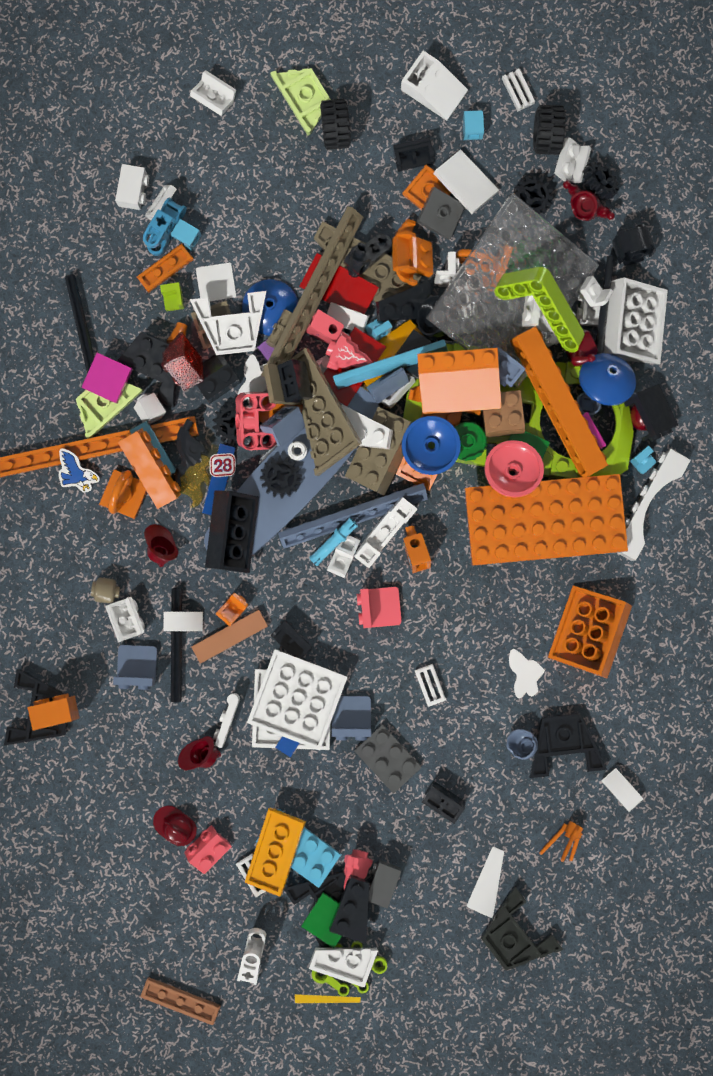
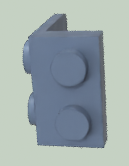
[113,645,157,690]
[332,696,371,741]

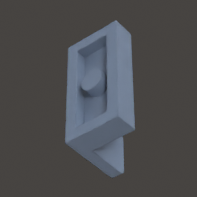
[366,367,409,403]
[260,405,305,447]

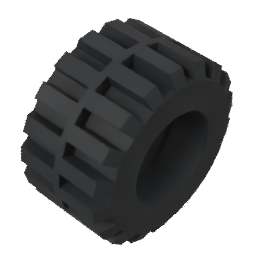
[320,98,351,150]
[533,105,566,155]

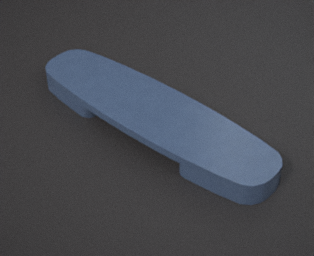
[204,386,378,556]

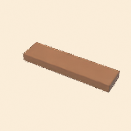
[191,610,268,664]
[140,977,221,1025]

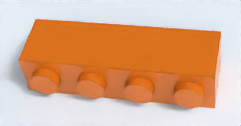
[118,428,181,509]

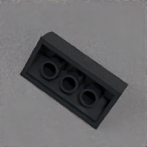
[205,490,259,573]

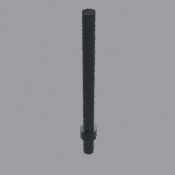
[595,256,615,354]

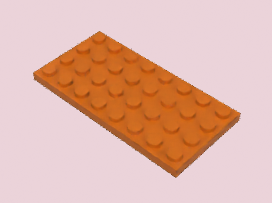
[465,474,628,566]

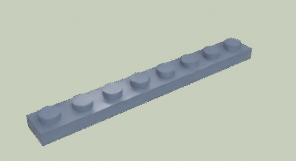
[278,483,428,549]

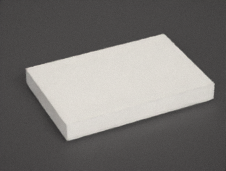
[433,149,499,214]

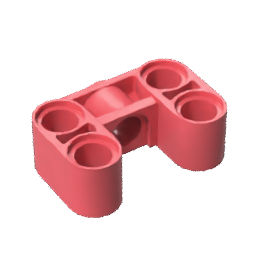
[235,392,276,450]

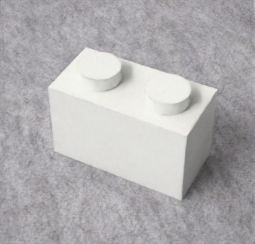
[115,164,149,210]

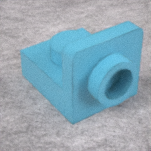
[365,319,393,341]
[630,445,656,474]

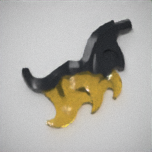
[173,419,210,508]

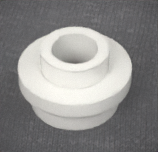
[288,441,307,461]

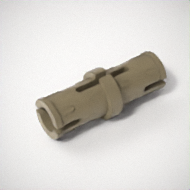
[265,309,292,348]

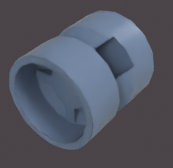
[575,392,601,418]

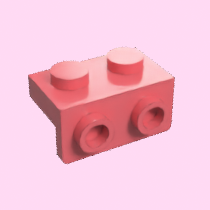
[184,825,232,874]

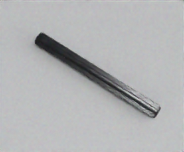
[65,274,95,374]
[170,588,182,703]

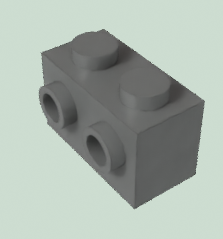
[368,859,401,909]

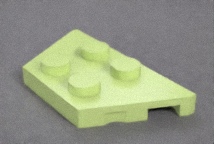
[270,68,331,136]
[76,383,143,439]

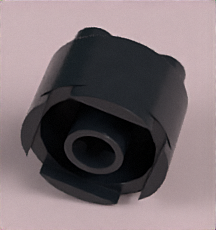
[612,224,656,266]

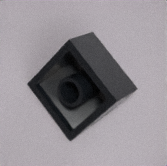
[188,354,240,404]

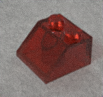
[161,332,204,391]

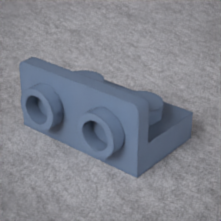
[492,344,526,387]

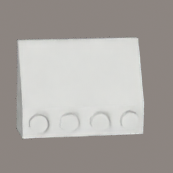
[603,278,668,364]

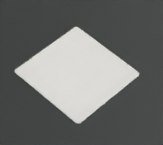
[196,263,236,301]

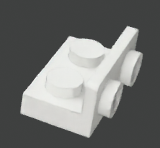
[554,138,591,183]

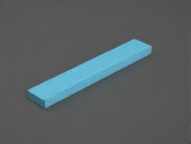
[333,340,448,389]

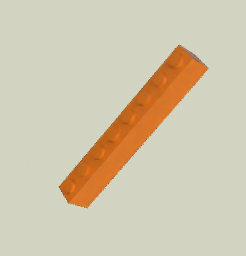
[510,326,608,478]

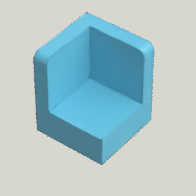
[463,110,484,140]
[171,219,202,251]

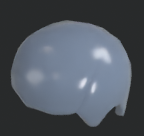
[506,729,538,760]

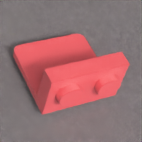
[357,587,401,628]

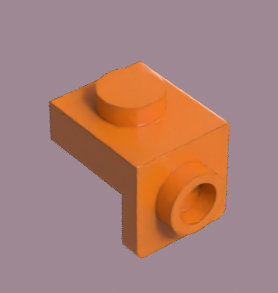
[216,592,248,626]

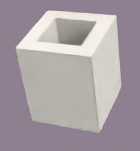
[133,393,166,425]

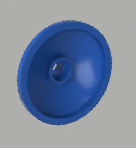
[242,279,298,336]
[579,353,636,406]
[402,416,461,475]

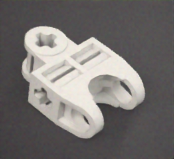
[237,928,267,985]

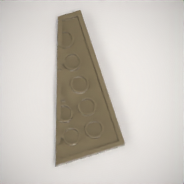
[314,221,422,324]
[292,348,362,476]

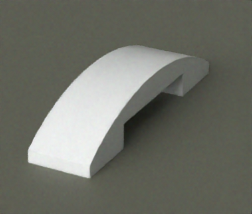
[354,497,417,568]

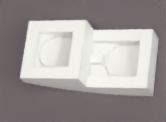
[327,302,369,332]
[327,535,360,578]
[164,612,203,631]
[601,768,643,812]

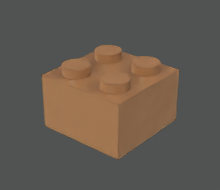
[483,390,525,438]

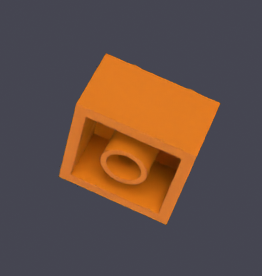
[27,693,80,730]

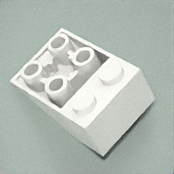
[401,50,468,121]

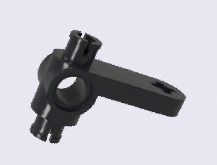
[344,234,392,278]

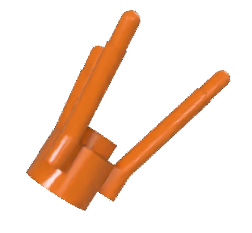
[539,821,583,862]

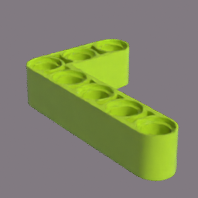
[494,267,585,352]

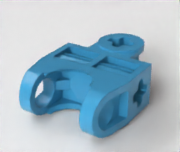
[143,197,187,256]

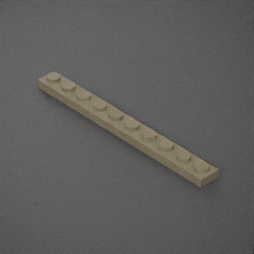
[261,206,364,377]

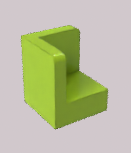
[160,282,184,311]

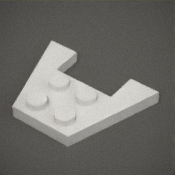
[190,291,266,355]

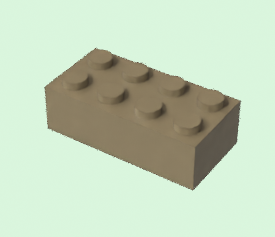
[345,407,412,495]

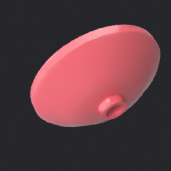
[485,440,544,497]

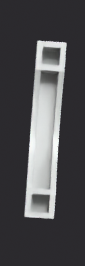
[617,449,691,561]

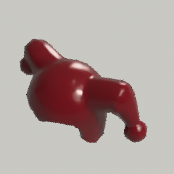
[563,180,615,221]
[566,330,598,367]

